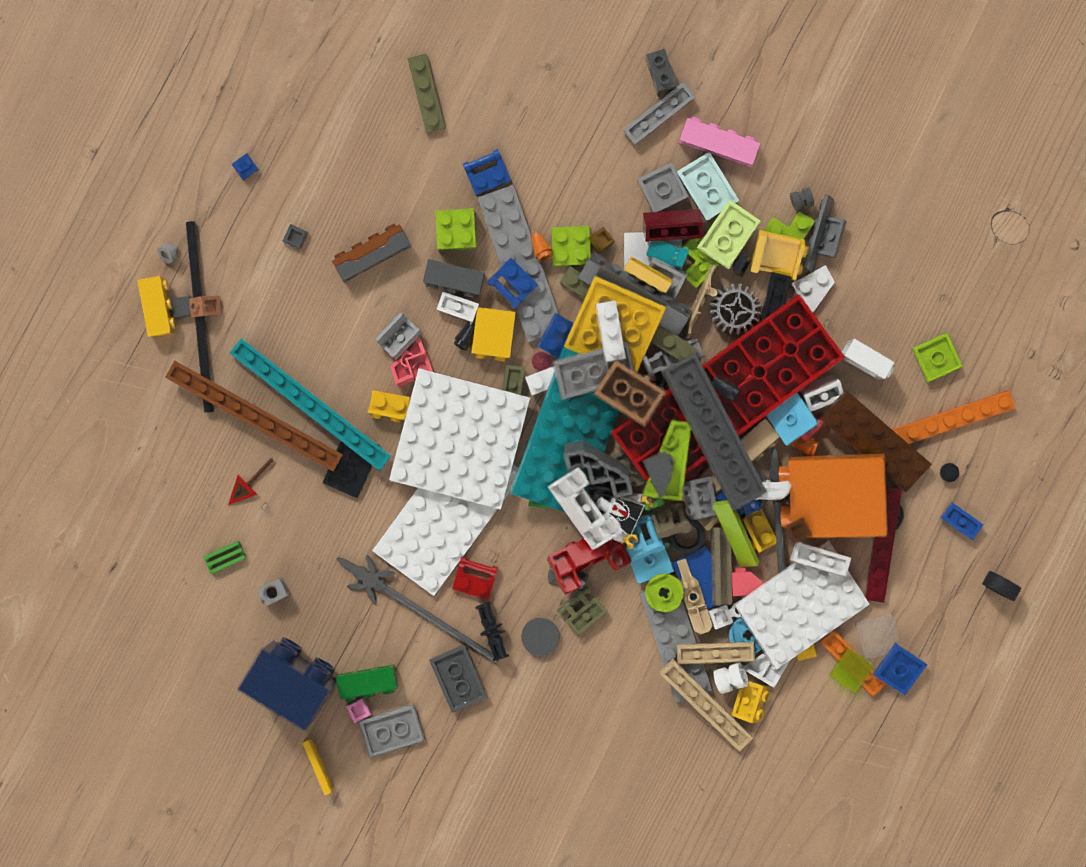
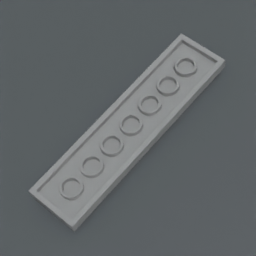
[477,185,558,342]

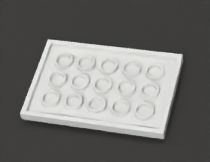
[734,540,870,669]

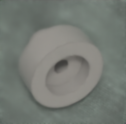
[158,244,178,264]

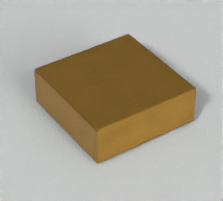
[588,227,615,253]

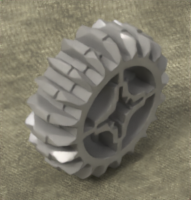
[709,283,761,335]

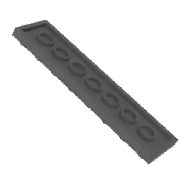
[661,353,767,510]

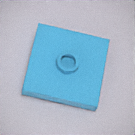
[766,392,819,446]
[625,538,675,584]

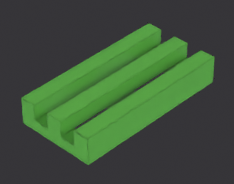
[203,541,246,574]

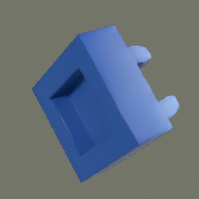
[232,153,259,181]

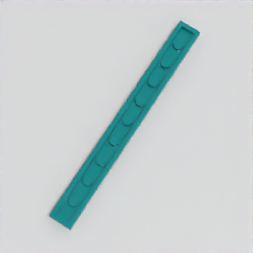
[229,338,392,471]

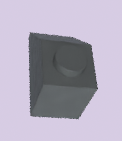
[642,451,675,497]

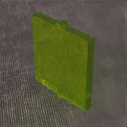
[829,648,874,693]

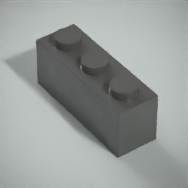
[423,259,485,298]

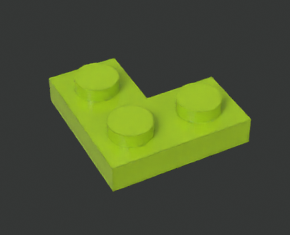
[763,211,815,239]
[683,238,719,289]

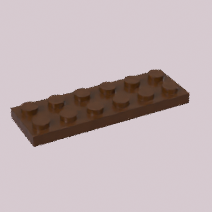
[820,390,932,492]

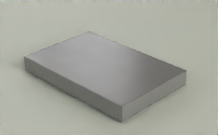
[359,704,425,758]

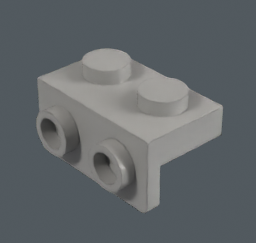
[375,313,422,360]

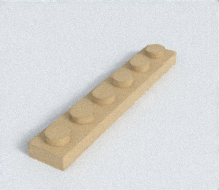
[659,659,753,752]

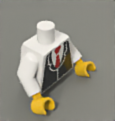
[596,493,656,549]

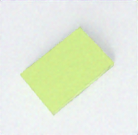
[697,200,761,269]

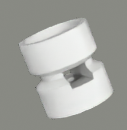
[714,662,748,694]

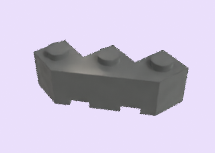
[564,440,633,498]

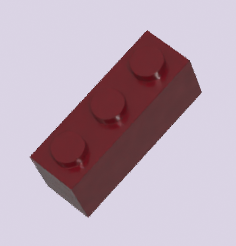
[643,209,704,242]

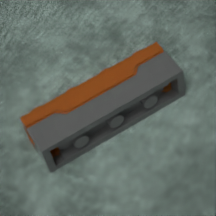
[332,224,411,283]

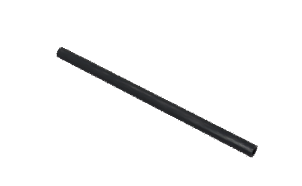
[185,221,214,413]

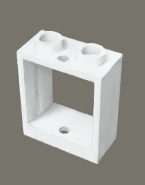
[842,339,894,380]

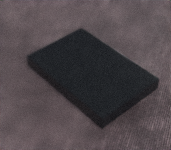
[323,441,381,498]

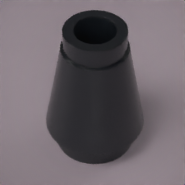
[454,321,475,351]
[711,376,741,402]

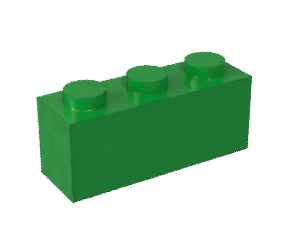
[336,664,398,701]

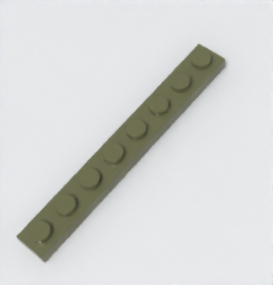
[560,266,698,361]

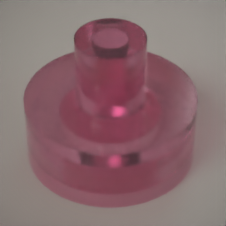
[532,352,551,371]

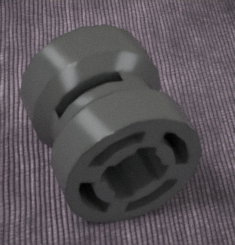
[790,187,815,211]

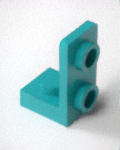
[646,241,689,270]

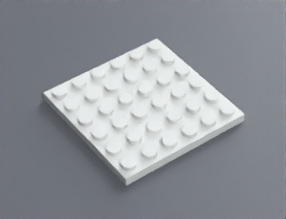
[389,369,530,510]

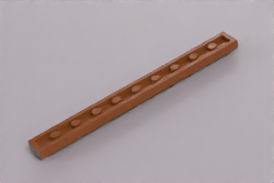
[165,361,343,471]

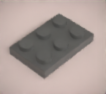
[429,644,487,713]

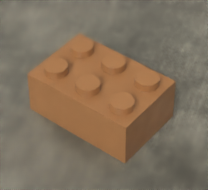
[594,360,666,427]

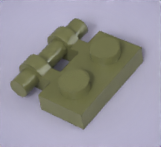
[557,586,608,636]

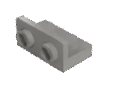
[682,477,716,520]

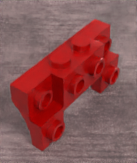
[547,538,632,595]

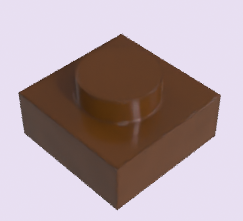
[785,517,812,544]

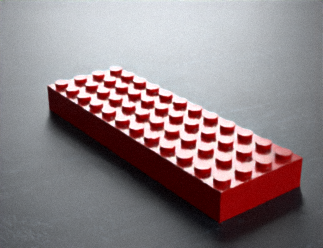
[610,294,845,482]

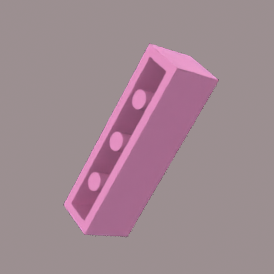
[679,117,760,168]

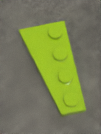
[642,420,691,501]

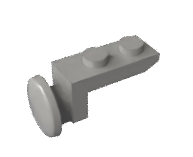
[643,338,704,381]

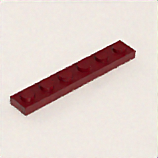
[865,487,902,603]

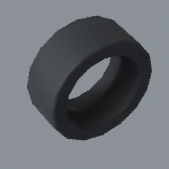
[668,517,705,554]
[982,571,1022,601]

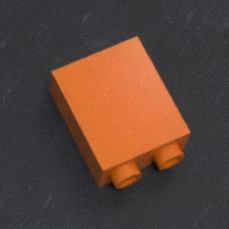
[779,454,888,538]

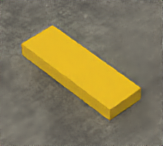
[302,737,334,796]

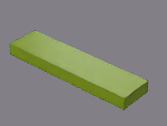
[712,500,760,567]

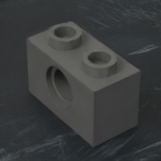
[645,49,676,95]

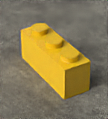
[137,276,176,338]

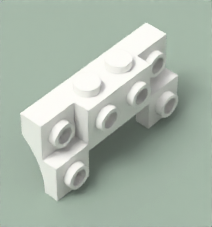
[548,468,623,550]

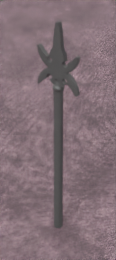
[759,447,790,574]
[337,555,499,664]

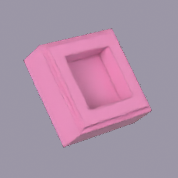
[345,697,372,723]

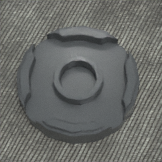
[521,618,559,656]

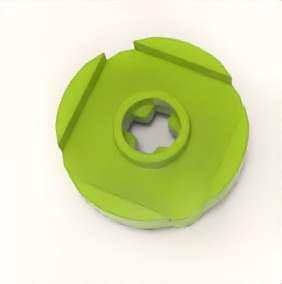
[645,573,684,612]

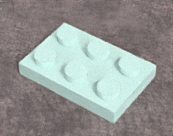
[677,152,739,221]

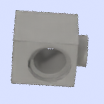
[258,577,290,606]

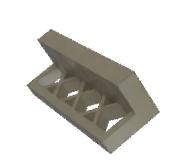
[710,527,732,605]

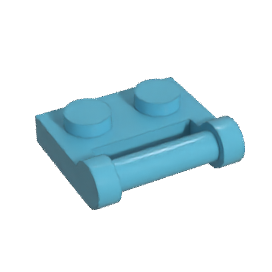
[627,514,665,561]

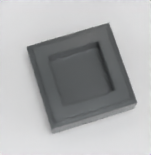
[283,224,308,250]
[170,296,191,318]

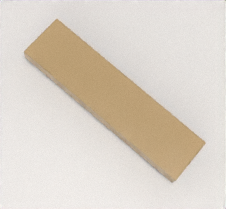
[677,642,755,664]

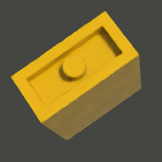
[750,230,808,281]
[472,307,516,362]

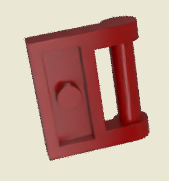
[452,557,498,600]

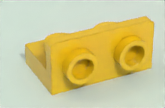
[367,390,411,423]
[740,509,776,553]
[731,680,770,723]

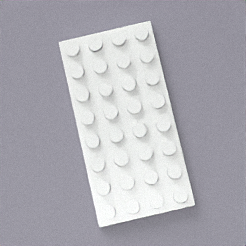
[372,464,519,596]

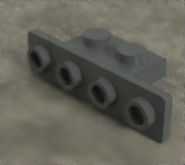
[803,194,847,272]

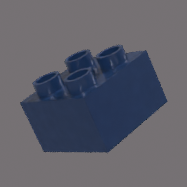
[237,637,337,731]

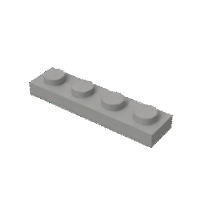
[623,82,695,146]

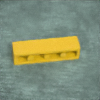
[624,256,673,293]

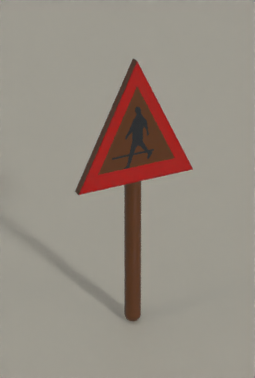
[228,458,273,505]

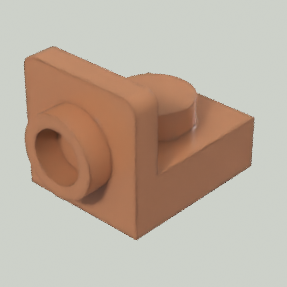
[189,296,221,318]

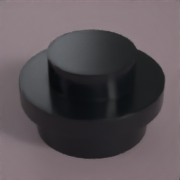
[940,463,959,482]

